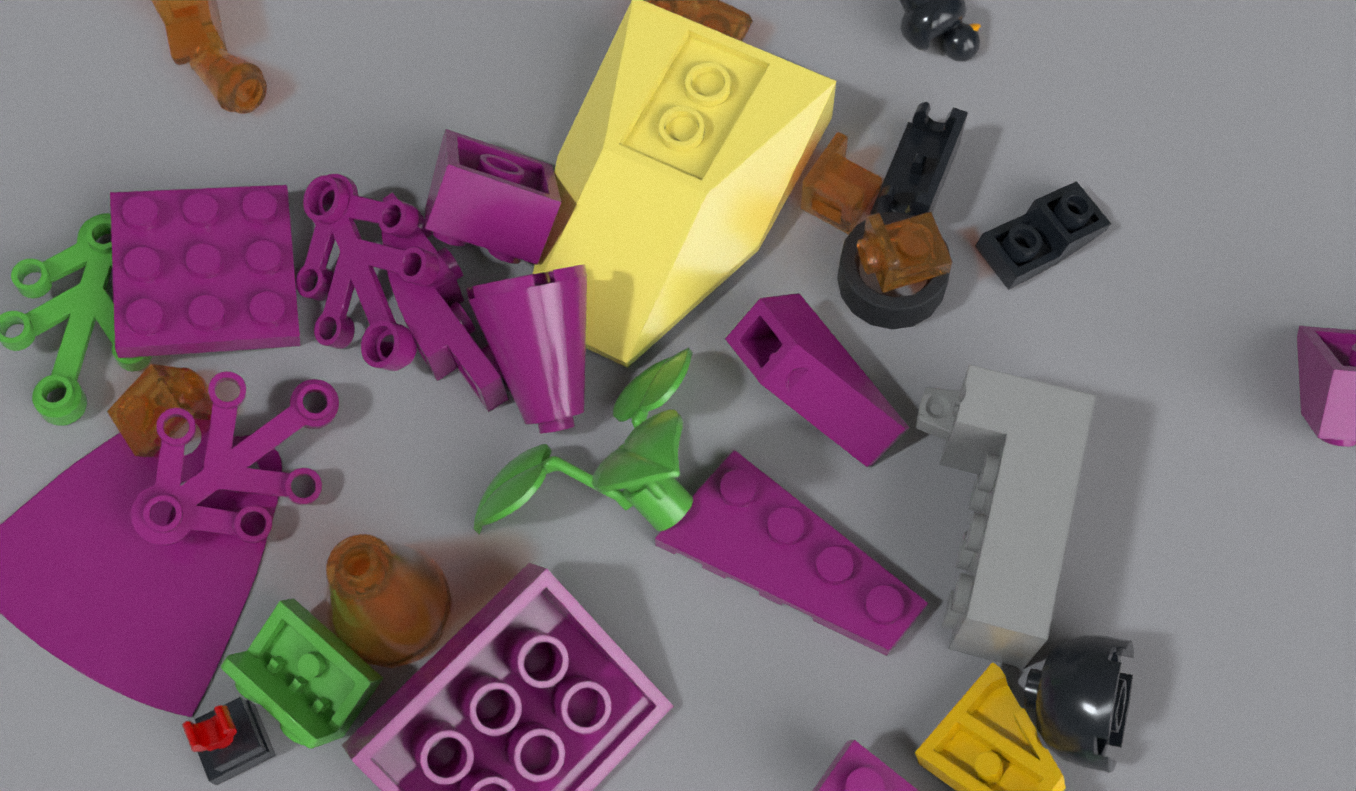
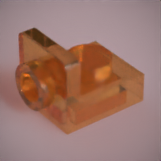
[857,212,953,293]

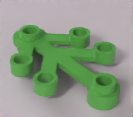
[0,213,152,426]

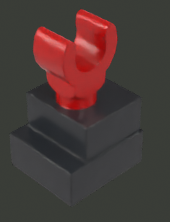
[182,697,276,785]

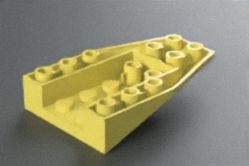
[533,0,836,368]

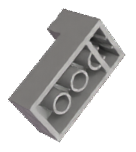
[916,364,1096,669]

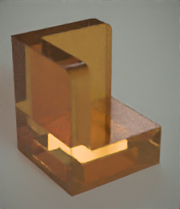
[151,0,228,65]
[801,131,882,235]

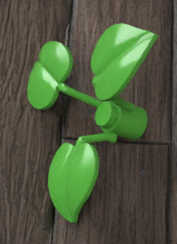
[473,347,693,535]

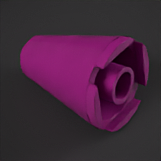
[466,264,587,434]

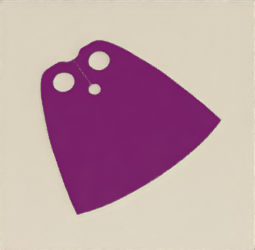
[0,400,282,717]

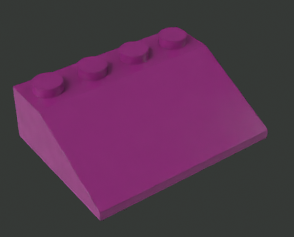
[342,563,674,791]

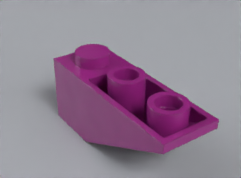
[725,293,910,467]

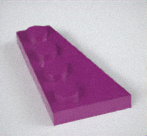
[655,450,928,656]

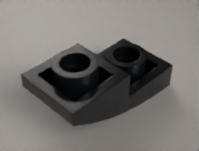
[975,181,1111,290]

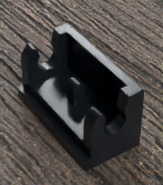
[869,102,968,223]

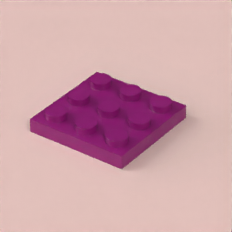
[110,185,300,358]

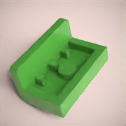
[220,598,383,749]

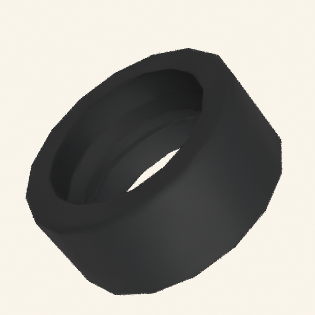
[837,212,952,330]

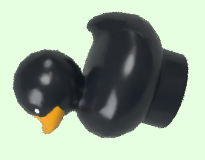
[899,0,981,62]

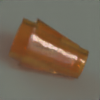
[190,43,267,114]

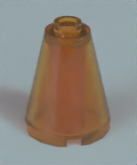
[326,534,453,668]

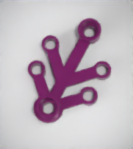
[296,173,439,371]
[131,371,339,545]

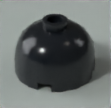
[1024,635,1134,773]

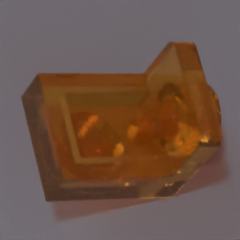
[107,364,213,457]

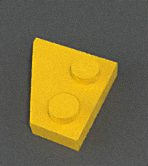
[915,662,1066,791]

